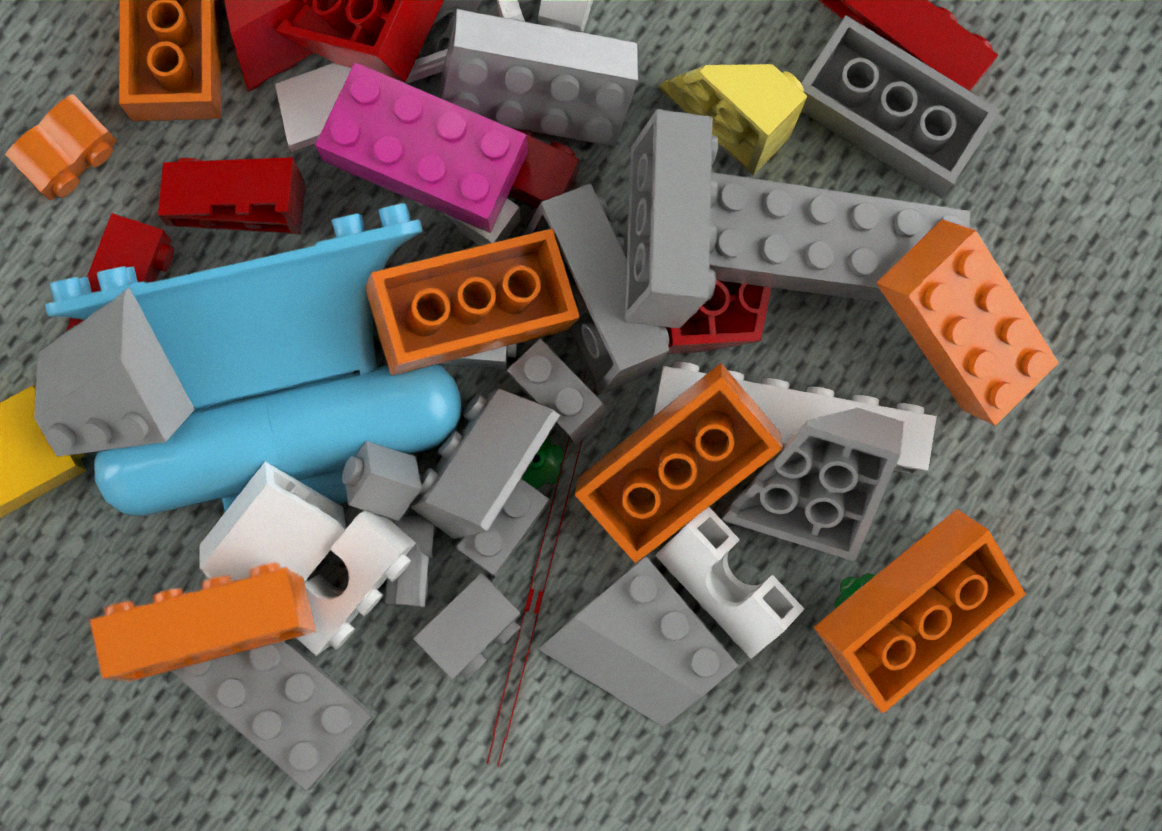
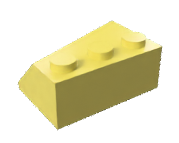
[658,64,807,175]

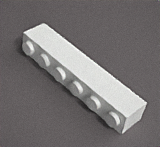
[653,362,937,476]

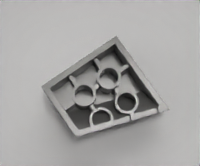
[34,287,195,457]
[721,408,904,561]
[538,557,739,727]

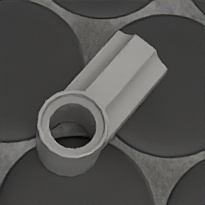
[385,515,437,607]

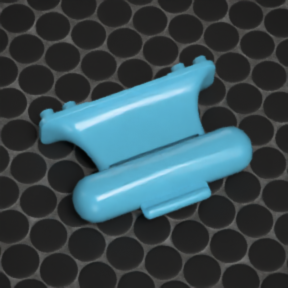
[45,203,462,516]

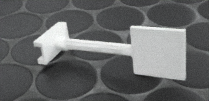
[275,0,525,152]

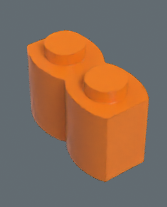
[5,94,117,201]

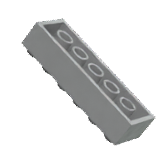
[709,172,970,303]

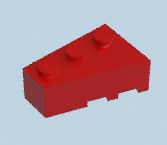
[158,157,305,234]

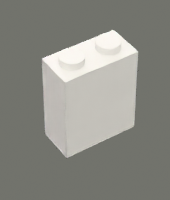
[200,461,346,582]

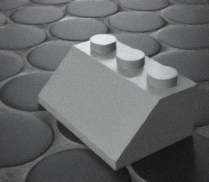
[410,389,560,539]

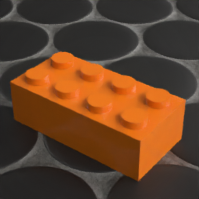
[119,0,221,121]
[876,219,1059,426]
[365,229,580,376]
[574,363,783,564]
[813,509,1026,714]
[90,563,316,682]

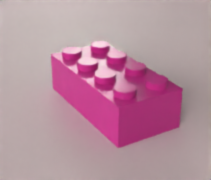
[315,62,528,233]

